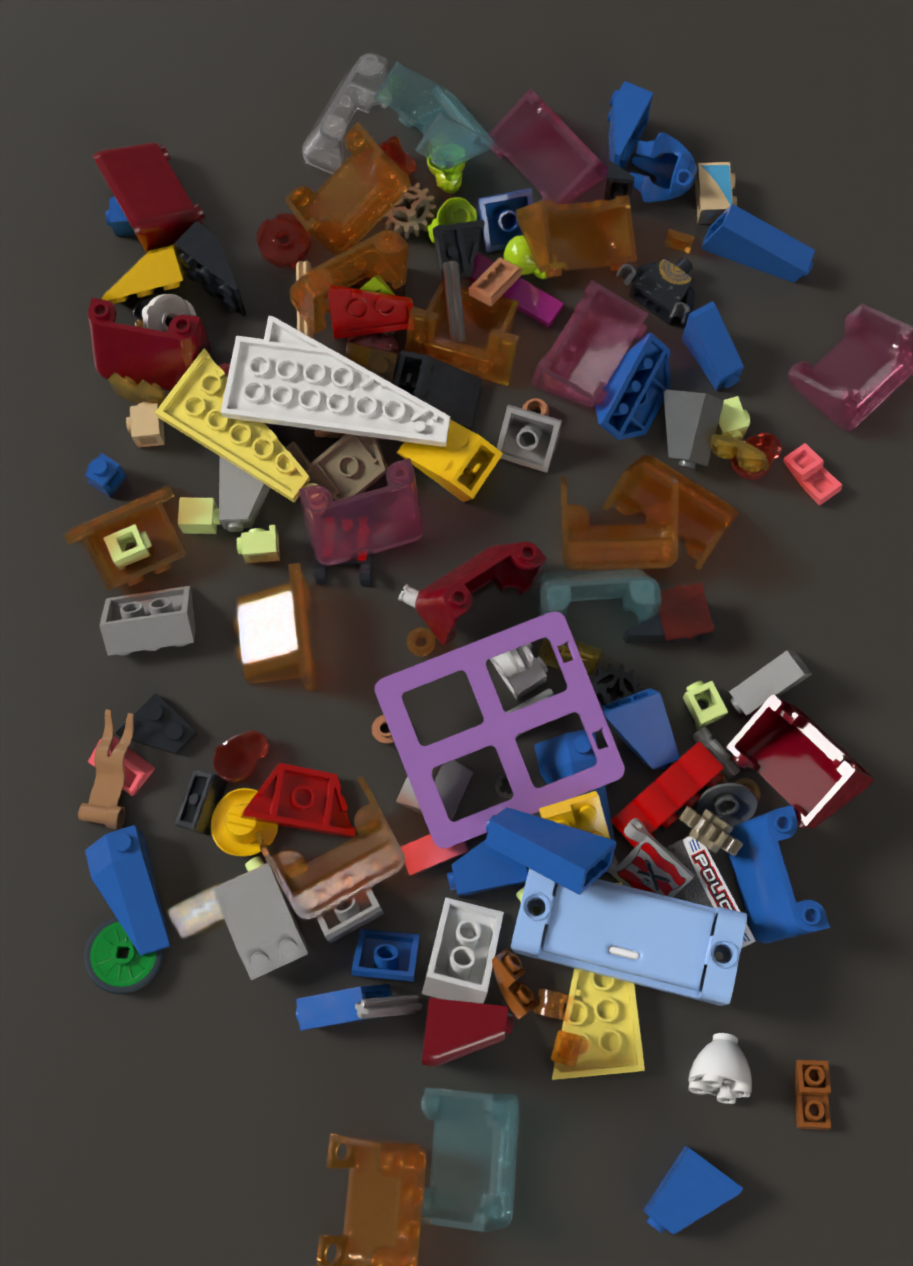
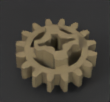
[378,181,436,238]
[680,806,743,856]

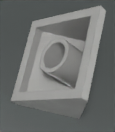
[497,404,562,473]
[396,760,474,821]
[310,872,384,943]

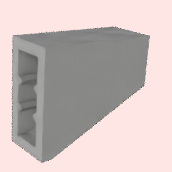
[219,456,270,532]
[729,650,812,716]

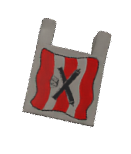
[606,818,695,898]

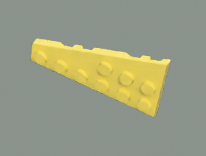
[155,348,310,502]
[551,882,645,1080]

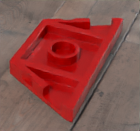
[241,763,356,838]

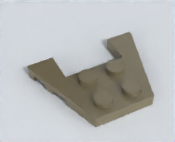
[285,434,388,506]

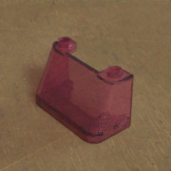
[486,88,608,212]
[531,280,649,408]
[788,303,913,431]
[299,458,424,566]

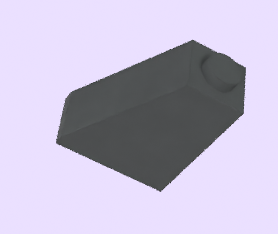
[664,390,724,469]

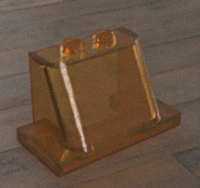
[405,280,519,386]
[63,484,187,591]
[234,563,318,690]

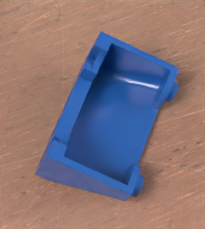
[727,805,830,944]

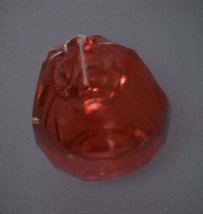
[730,432,782,480]
[213,730,269,783]

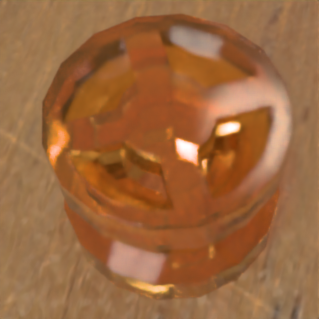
[534,988,569,1020]

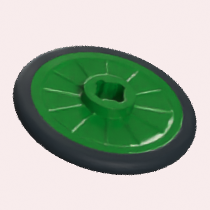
[84,917,164,994]

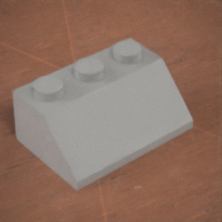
[100,586,196,656]

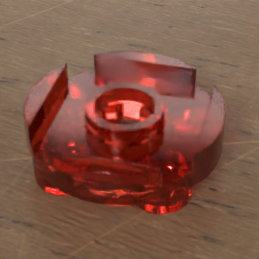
[257,213,311,267]

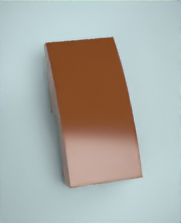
[492,948,537,1020]
[795,1060,831,1130]

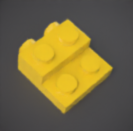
[538,791,610,839]

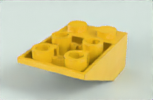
[102,244,184,304]
[396,419,503,502]

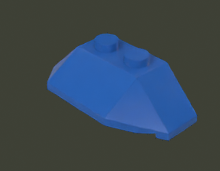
[595,333,670,440]

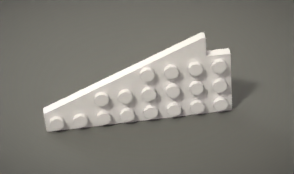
[220,316,450,447]

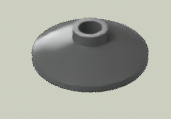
[697,783,757,827]

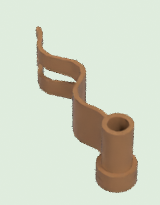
[78,709,134,830]

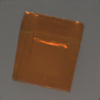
[664,229,695,254]
[551,1030,583,1068]

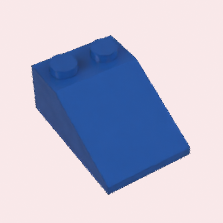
[607,81,654,169]

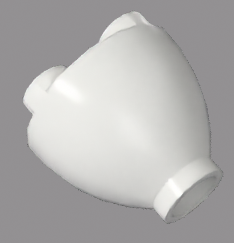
[688,1033,752,1104]

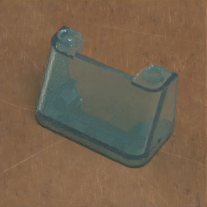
[536,566,662,623]
[414,1088,519,1232]

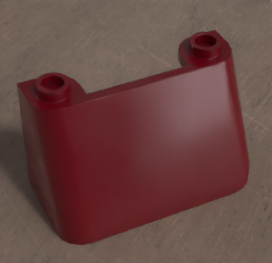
[92,142,205,253]
[88,298,212,391]
[415,541,547,646]
[727,693,875,829]
[422,997,514,1067]

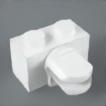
[490,643,548,700]

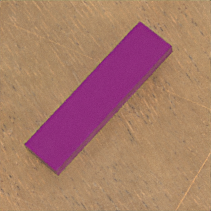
[467,252,564,328]

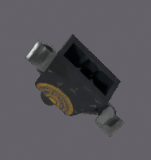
[616,257,695,326]

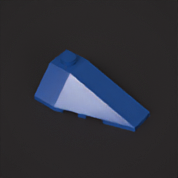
[534,730,616,850]
[85,825,171,956]

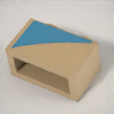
[695,162,737,224]

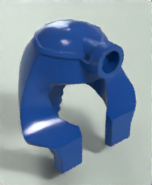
[630,132,697,202]

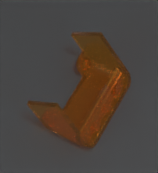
[602,455,739,570]
[561,473,679,570]
[255,776,405,919]

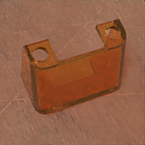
[316,1134,426,1266]

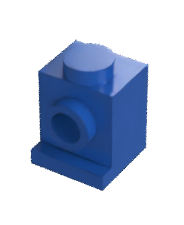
[85,453,127,498]

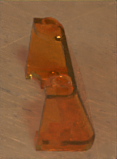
[284,122,410,256]
[516,195,637,277]
[290,230,409,334]

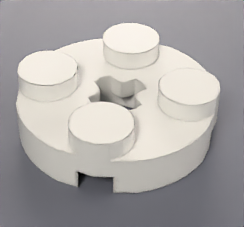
[142,294,196,332]

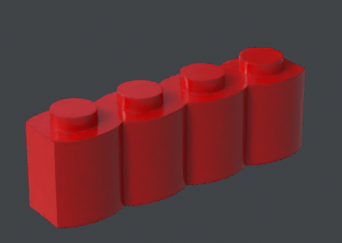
[611,741,724,848]

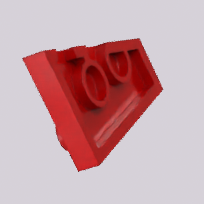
[327,284,415,339]

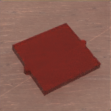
[655,583,714,641]

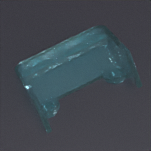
[374,61,494,169]

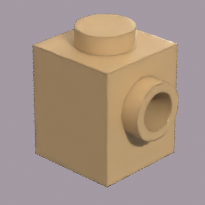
[126,402,165,448]

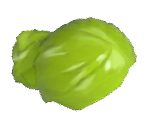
[427,144,466,194]
[428,197,478,244]
[504,235,556,279]

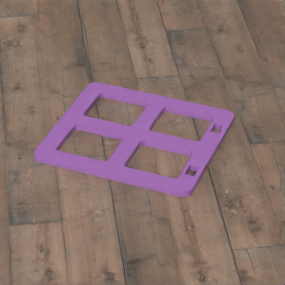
[375,611,625,848]

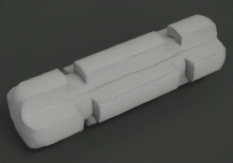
[693,727,740,779]

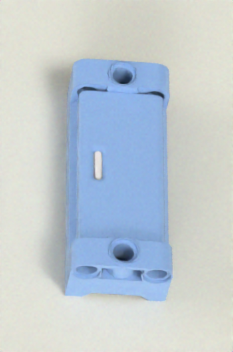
[511,868,747,1006]

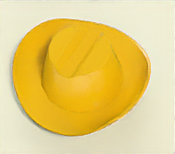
[211,788,278,856]

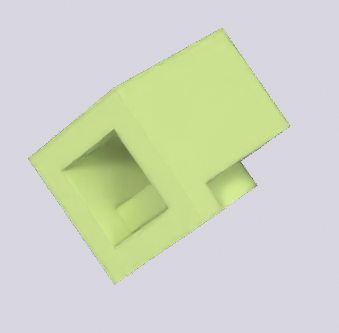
[104,524,152,571]
[237,525,280,563]
[682,681,728,730]

